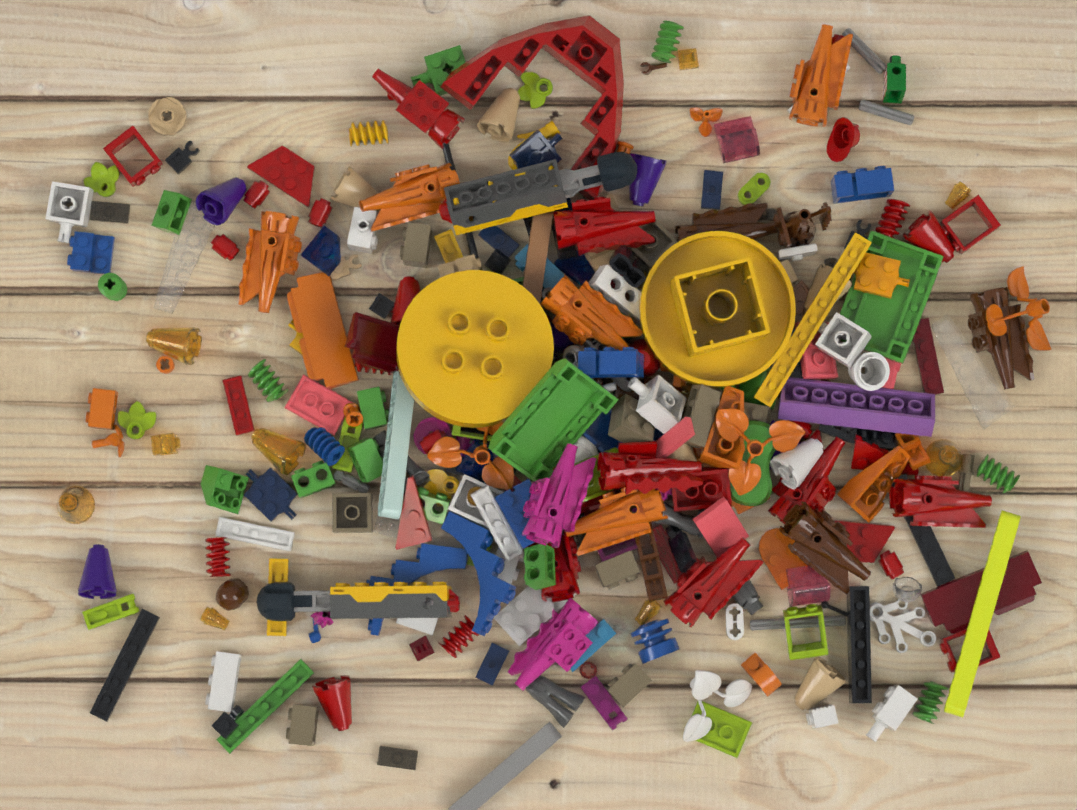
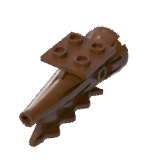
[772,202,832,249]
[675,203,777,242]
[968,287,1034,390]
[780,502,871,595]

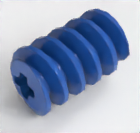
[304,427,345,466]

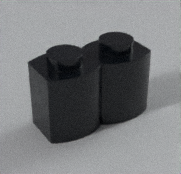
[609,245,649,288]

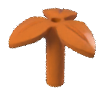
[689,107,723,137]
[92,424,125,457]

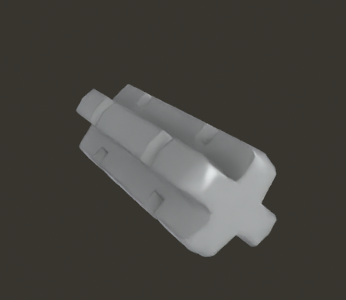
[333,470,370,493]

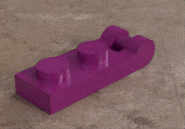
[580,676,628,731]

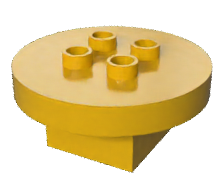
[639,231,796,388]
[396,270,554,428]

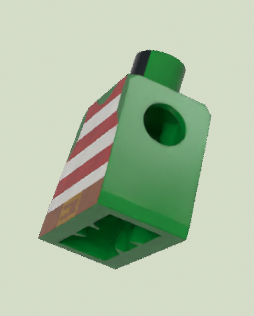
[883,55,906,104]

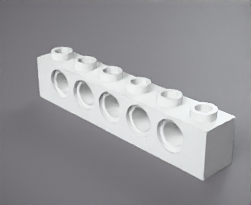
[588,265,642,327]

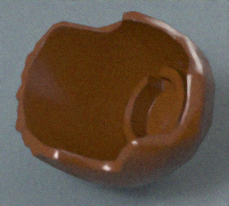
[216,578,249,611]

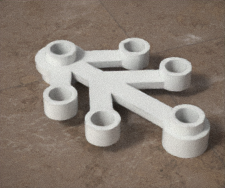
[870,598,936,653]

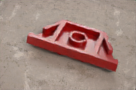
[247,145,315,208]
[833,520,895,563]

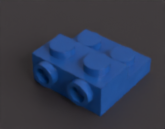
[67,231,115,274]

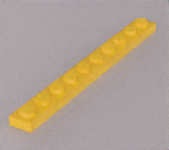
[754,232,872,407]

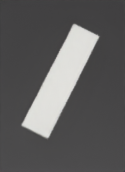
[470,485,524,562]
[215,517,295,551]

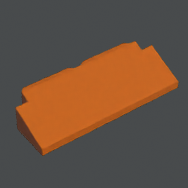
[287,271,359,389]

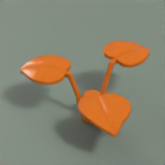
[986,266,1052,351]
[716,409,805,495]
[427,422,514,490]

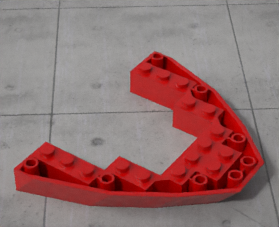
[440,15,624,200]

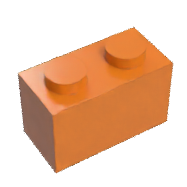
[86,388,118,430]

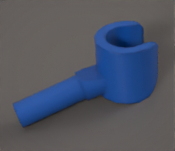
[308,619,321,643]

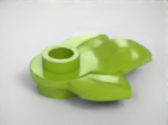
[518,72,553,109]
[83,162,119,197]
[118,401,156,440]

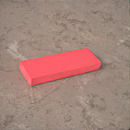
[656,417,695,458]

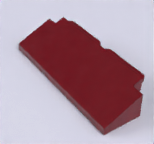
[345,312,401,376]
[920,550,1042,634]

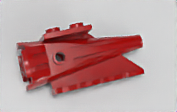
[372,69,465,149]
[553,197,656,256]
[768,429,845,524]
[597,441,703,495]
[889,475,992,528]
[528,532,581,602]
[663,537,764,628]

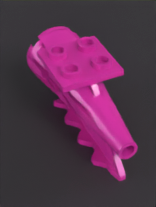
[522,443,596,548]
[508,598,599,691]

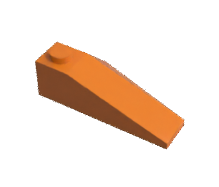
[698,386,745,469]
[837,446,911,523]

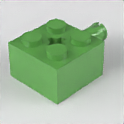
[411,45,466,96]

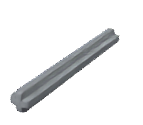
[750,615,846,630]

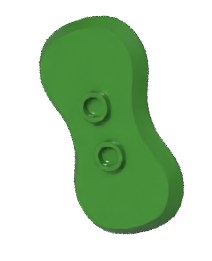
[730,421,776,506]

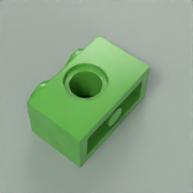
[151,190,192,235]

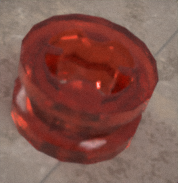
[580,662,597,679]

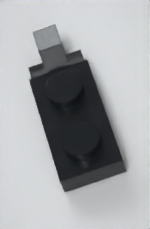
[665,525,697,573]

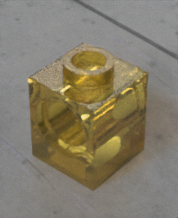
[151,433,181,456]

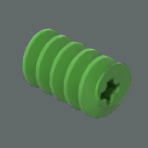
[651,21,684,63]
[98,273,127,301]
[248,359,288,402]
[977,454,1020,494]
[912,681,949,724]

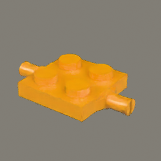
[853,252,910,299]

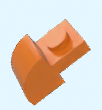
[895,433,930,470]
[741,653,782,697]

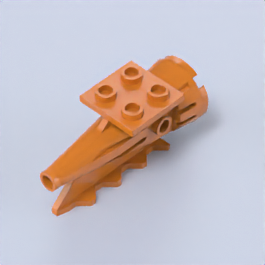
[789,24,853,127]
[359,163,460,232]
[239,211,302,313]
[540,275,643,351]
[565,487,668,556]

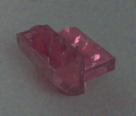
[714,116,760,164]
[786,565,830,607]

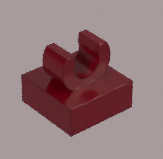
[409,636,435,661]

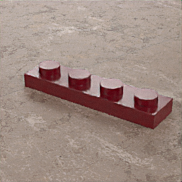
[913,318,944,395]

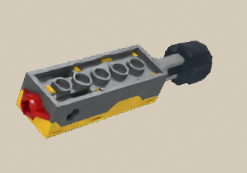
[439,152,637,235]
[256,582,460,621]

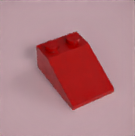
[672,467,732,512]

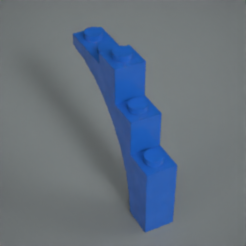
[441,511,516,636]
[366,543,468,636]

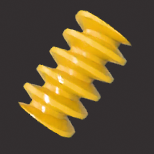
[349,120,389,147]

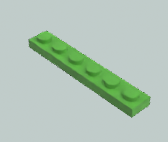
[216,659,314,754]

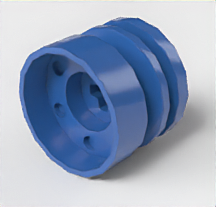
[630,619,680,664]

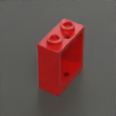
[103,126,163,187]
[939,194,1001,254]
[939,629,1000,673]

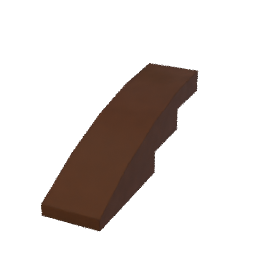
[635,522,668,602]

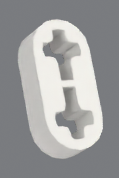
[725,603,744,640]

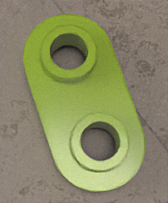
[738,173,771,205]

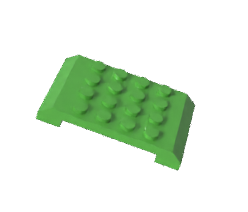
[840,231,944,364]
[488,358,619,482]

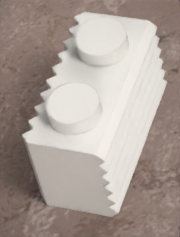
[806,704,838,728]

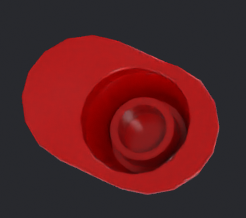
[827,117,860,162]

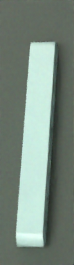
[378,371,414,520]

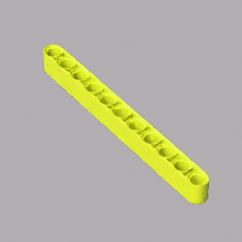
[944,510,1021,718]

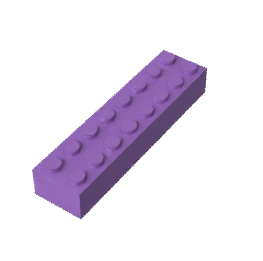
[778,377,935,437]

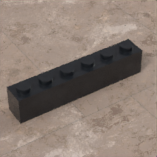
[847,586,872,703]

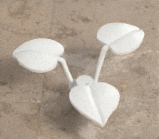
[683,670,752,742]

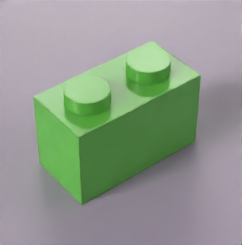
[357,387,389,430]
[346,438,384,483]

